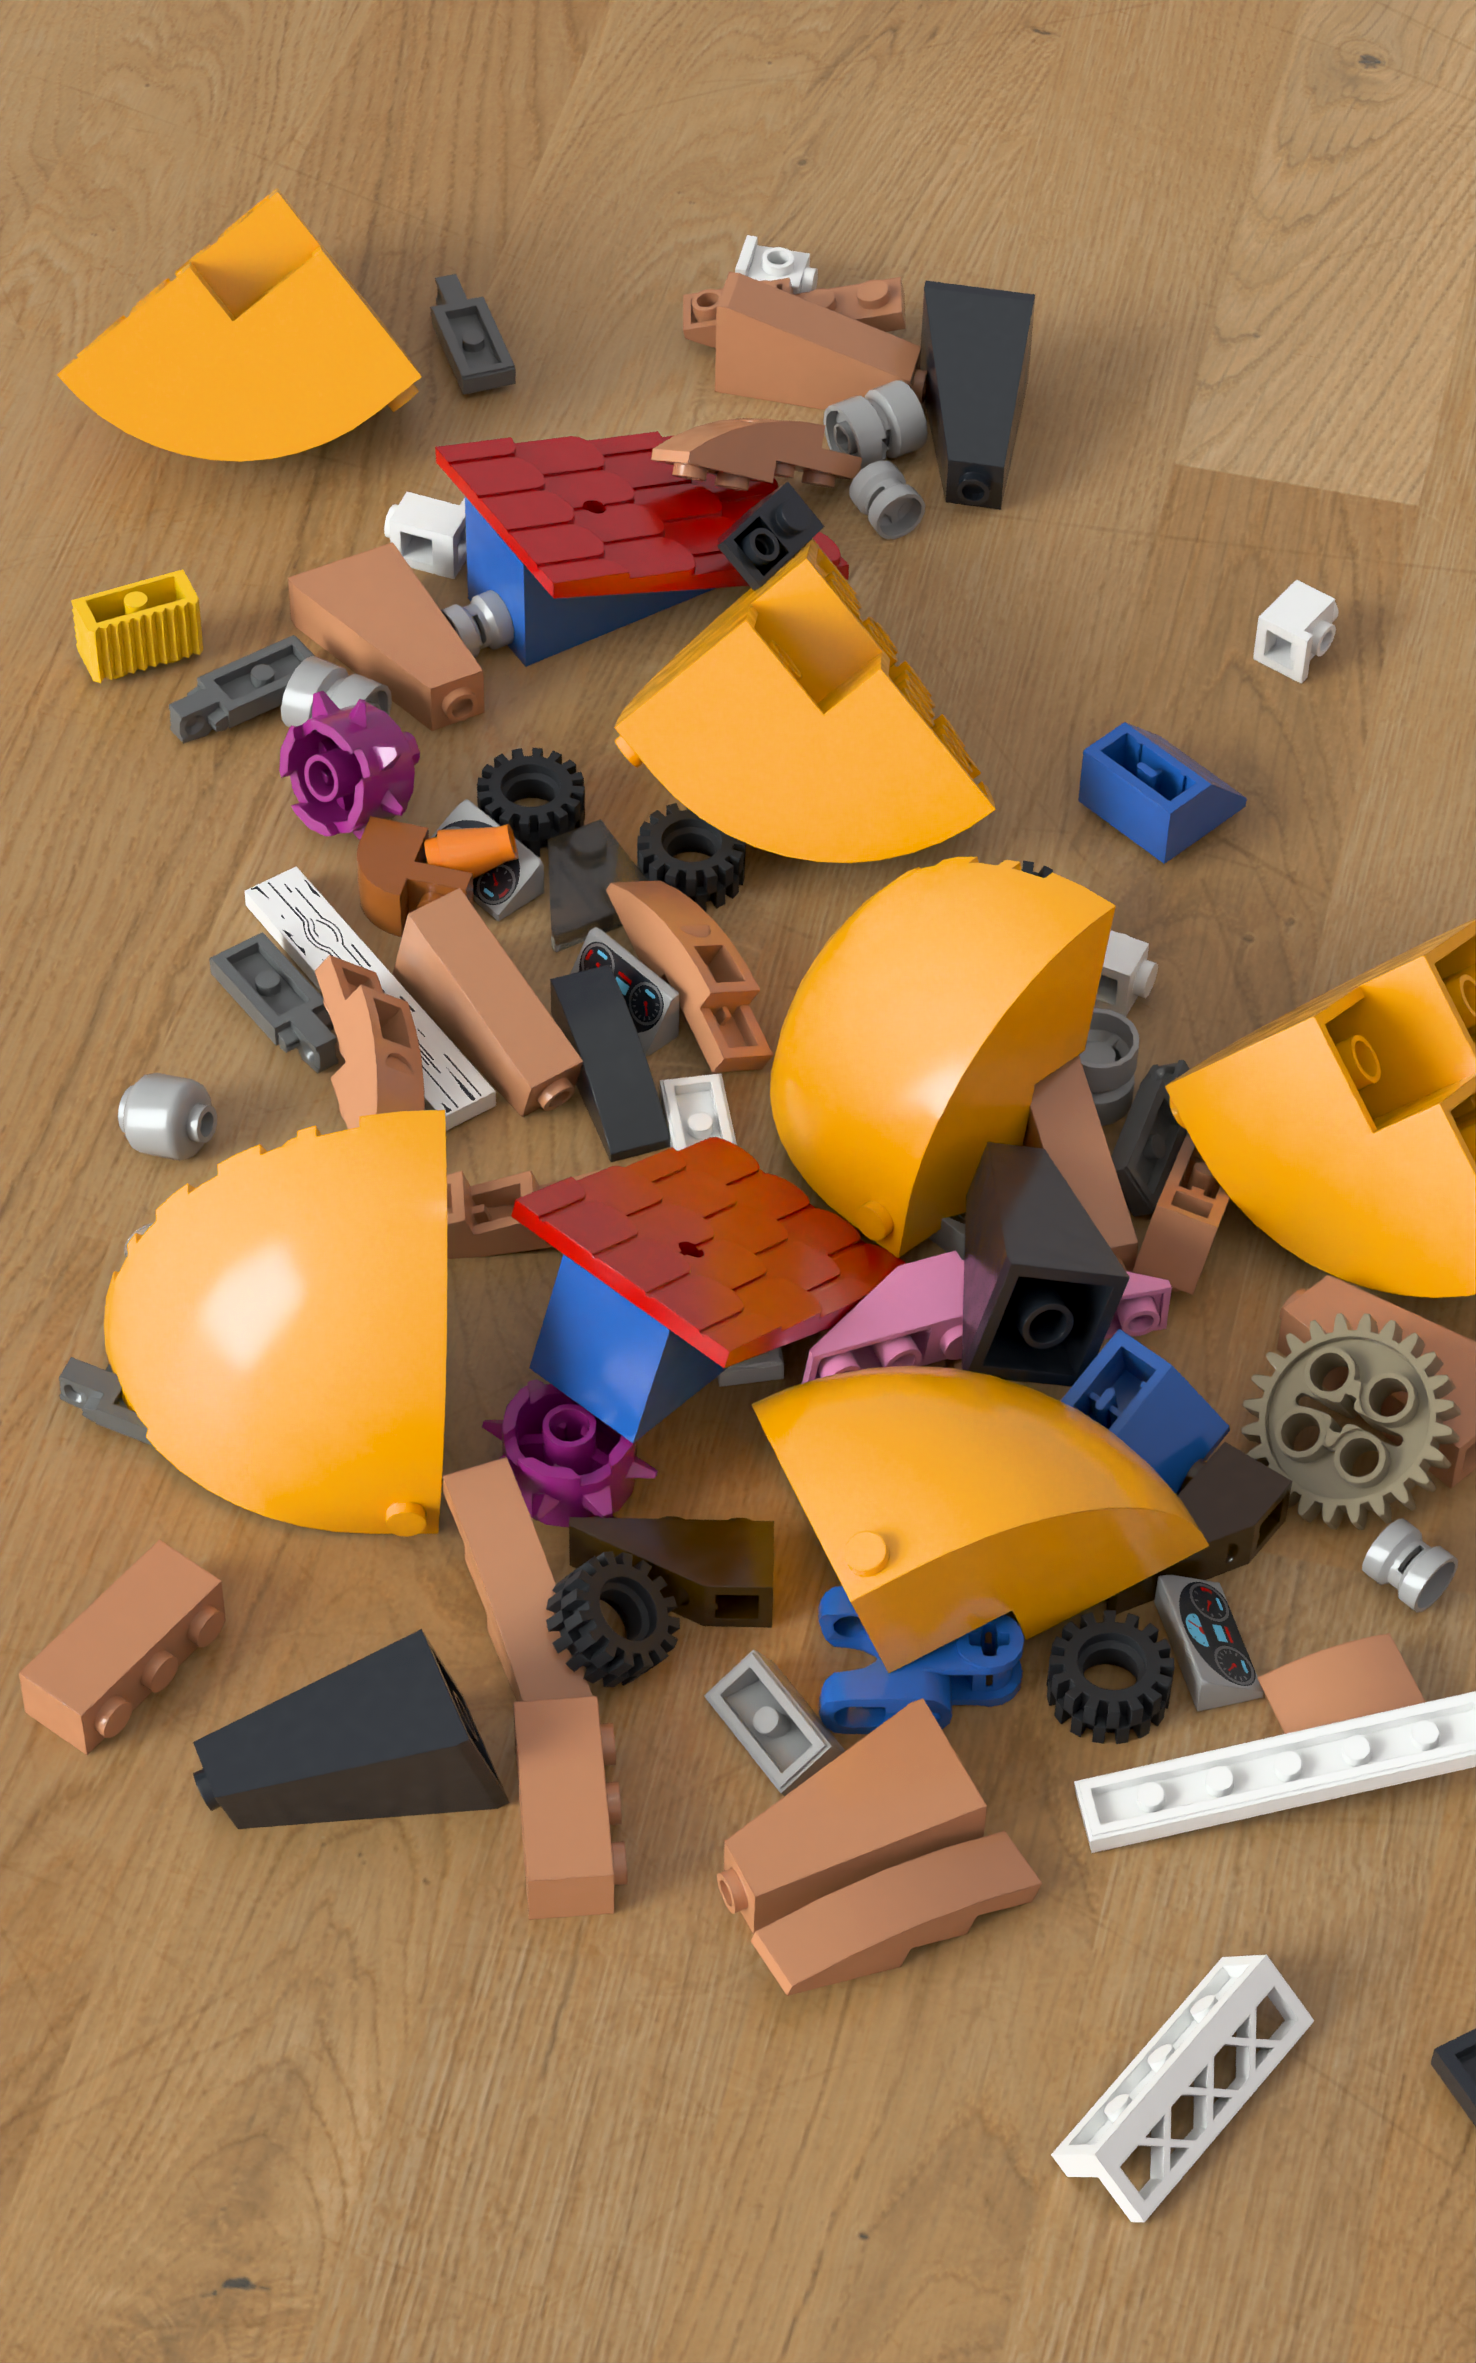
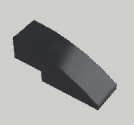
[550,964,670,1162]

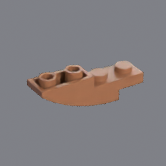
[683,277,906,348]
[651,418,862,491]
[606,881,773,1073]
[315,955,425,1129]

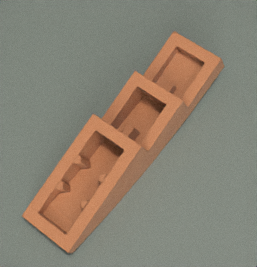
[447,1170,600,1259]
[442,1457,593,1702]
[751,1831,1042,1996]

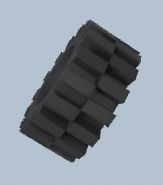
[477,747,585,857]
[637,803,746,912]
[546,1551,680,1687]
[1046,1610,1175,1744]

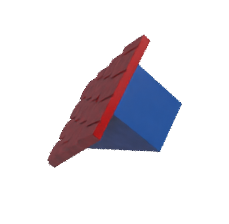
[435,431,849,667]
[511,1137,906,1443]

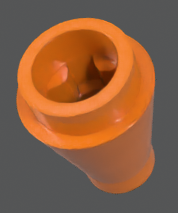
[424,824,518,879]

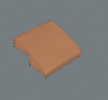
[1257,1633,1426,1734]

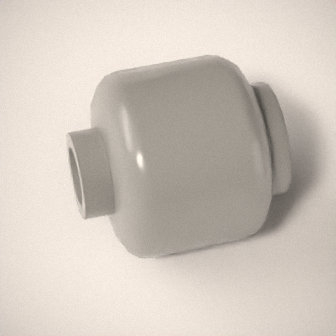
[118,1073,217,1161]

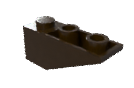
[1106,1442,1292,1615]
[569,1515,774,1628]

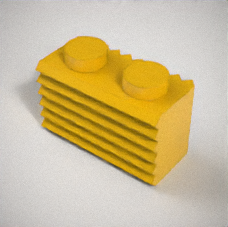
[71,569,203,683]

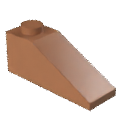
[1132,1136,1230,1295]

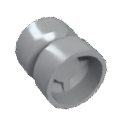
[823,380,928,469]
[281,656,392,728]
[1079,1008,1139,1126]

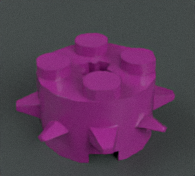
[279,691,420,840]
[482,1379,658,1528]

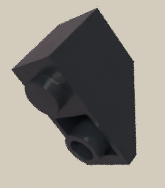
[717,481,825,592]

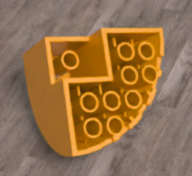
[57,188,422,462]
[614,538,996,863]
[770,857,1116,1258]
[1165,918,1476,1298]
[104,1110,447,1537]
[751,1366,1209,1673]

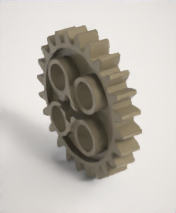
[1241,1313,1461,1530]

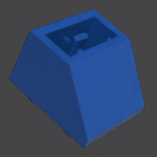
[1078,722,1247,864]
[1061,1329,1230,1496]

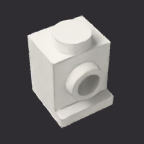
[735,235,818,294]
[384,492,467,579]
[1253,580,1339,684]
[1094,930,1158,1017]

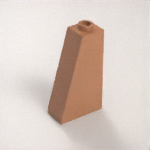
[715,272,927,410]
[288,542,485,731]
[393,888,583,1117]
[1023,1055,1138,1273]
[1277,1275,1476,1489]
[717,1698,987,1935]

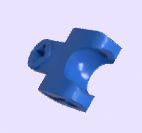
[818,1586,1024,1734]

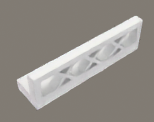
[1051,1955,1314,2222]

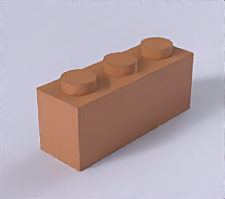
[19,1539,226,1755]
[513,1696,627,1920]

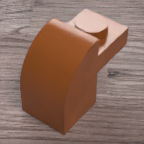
[357,816,474,937]

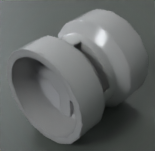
[849,461,925,539]
[441,590,514,658]
[1362,1518,1458,1613]

